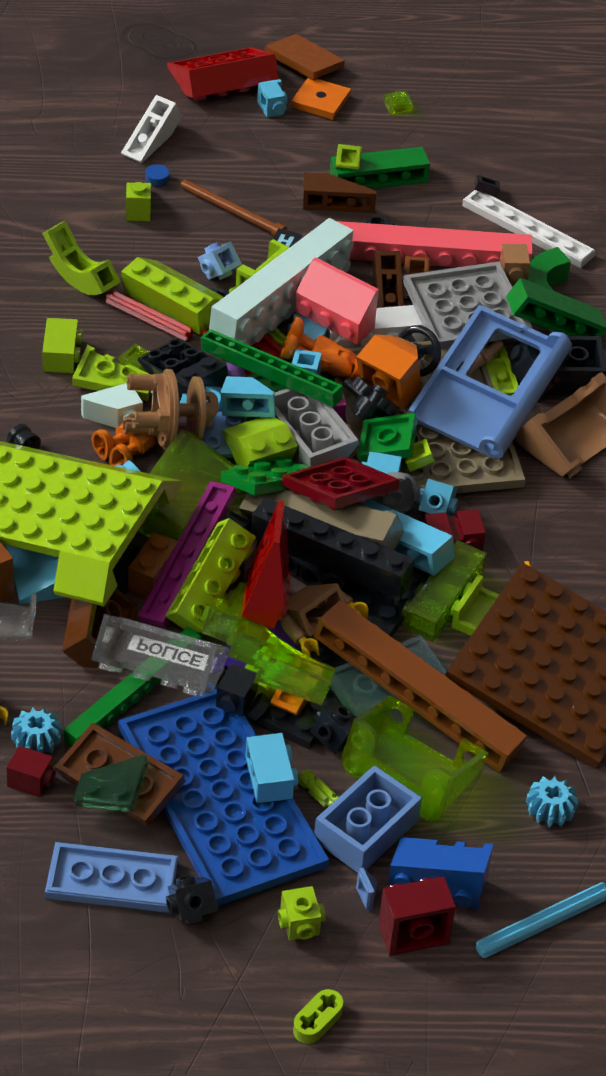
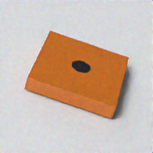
[291,77,351,120]

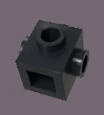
[310,701,364,755]
[166,875,218,924]

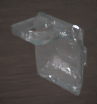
[0,593,36,640]

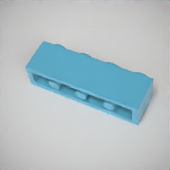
[357,499,455,576]

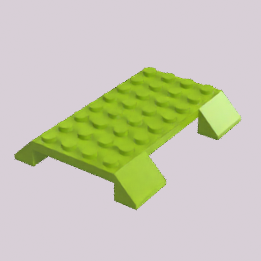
[0,441,182,606]

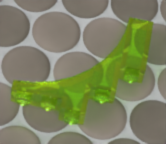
[201,582,336,706]

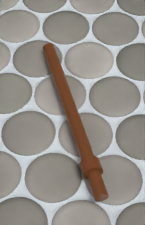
[181,179,289,236]

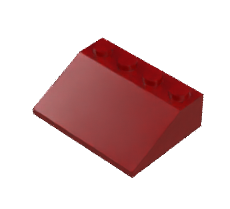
[167,47,278,101]
[241,500,292,629]

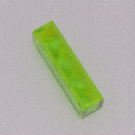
[402,540,487,642]

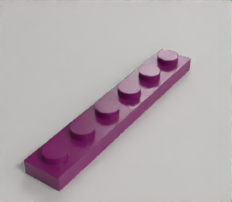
[138,481,237,628]

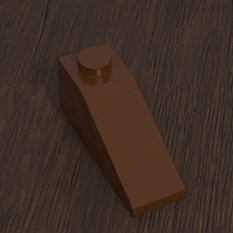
[303,172,377,213]
[372,251,404,308]

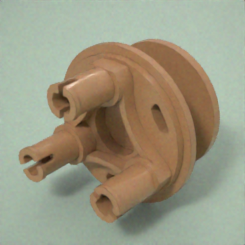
[123,369,219,450]

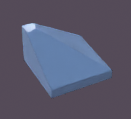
[356,868,378,911]

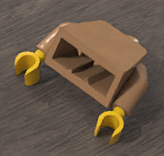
[280,583,368,661]

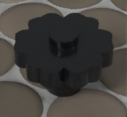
[351,375,400,421]

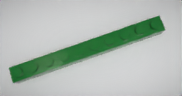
[201,329,343,407]
[64,627,201,747]

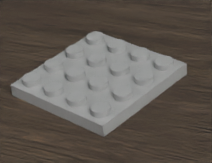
[403,262,533,349]

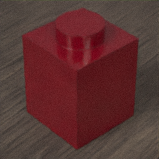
[6,746,56,798]

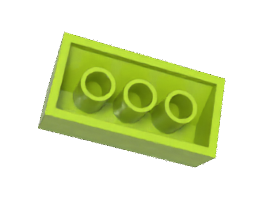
[121,257,224,335]

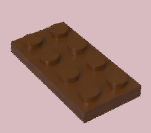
[55,723,186,827]

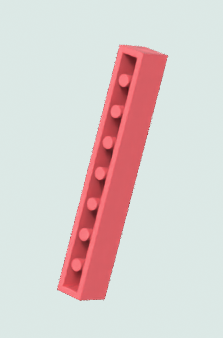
[336,221,532,268]

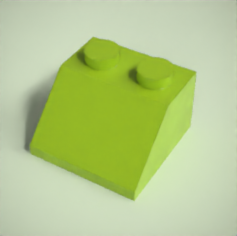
[221,417,298,466]

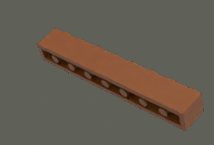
[314,600,527,773]

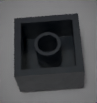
[551,336,606,394]

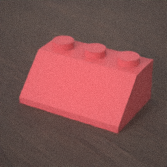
[294,257,379,344]

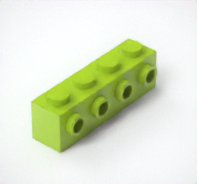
[165,518,256,633]

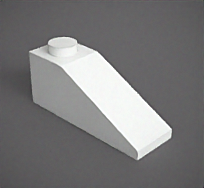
[121,95,183,164]

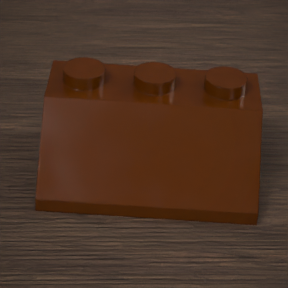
[62,588,138,671]

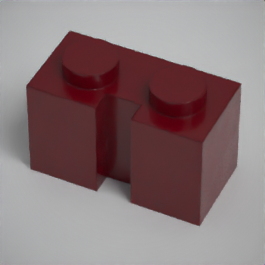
[424,509,486,554]

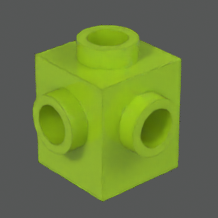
[278,886,325,940]

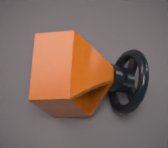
[356,325,441,410]

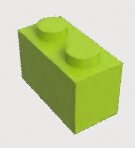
[42,318,83,373]

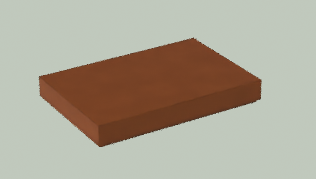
[264,34,345,80]

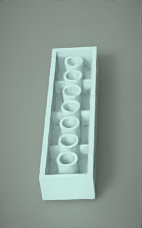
[209,218,354,346]

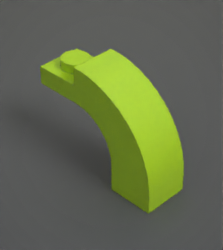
[42,221,121,295]

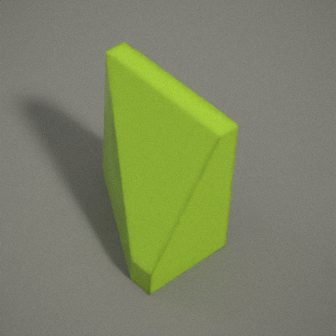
[335,144,362,170]

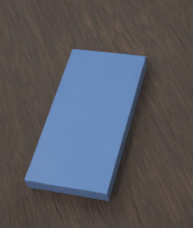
[45,842,178,913]

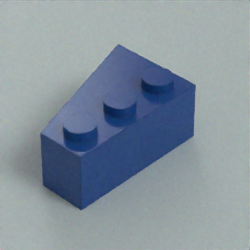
[388,837,494,910]

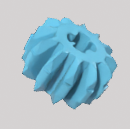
[11,707,62,754]
[526,776,578,828]

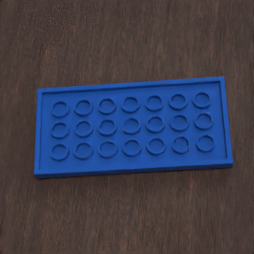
[118,689,329,906]

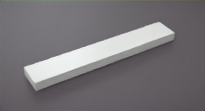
[462,190,595,268]

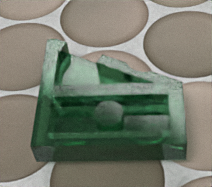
[73,755,149,812]

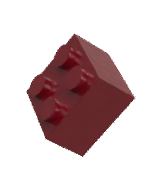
[378,876,456,956]

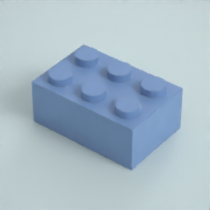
[314,765,422,872]

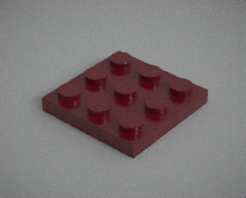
[282,457,399,510]

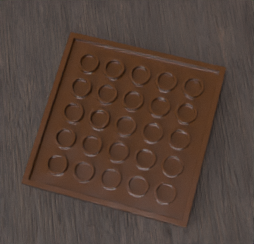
[445,562,606,769]

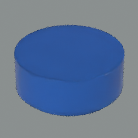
[145,164,169,186]

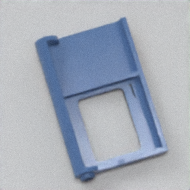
[408,305,572,459]

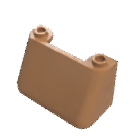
[514,372,606,478]

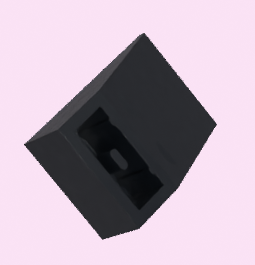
[138,337,228,403]

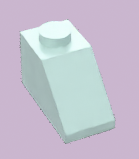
[81,383,143,428]

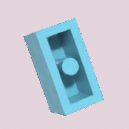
[245,733,298,803]

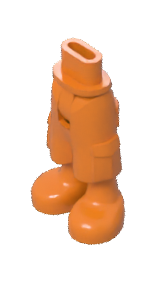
[280,316,359,379]
[91,410,158,466]

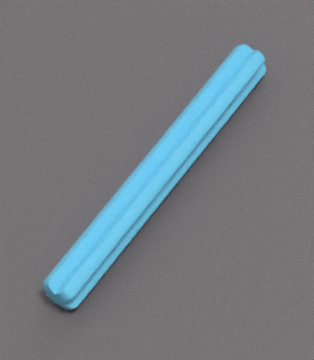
[475,882,606,958]

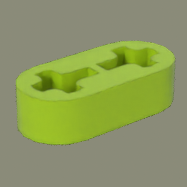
[293,989,343,1044]

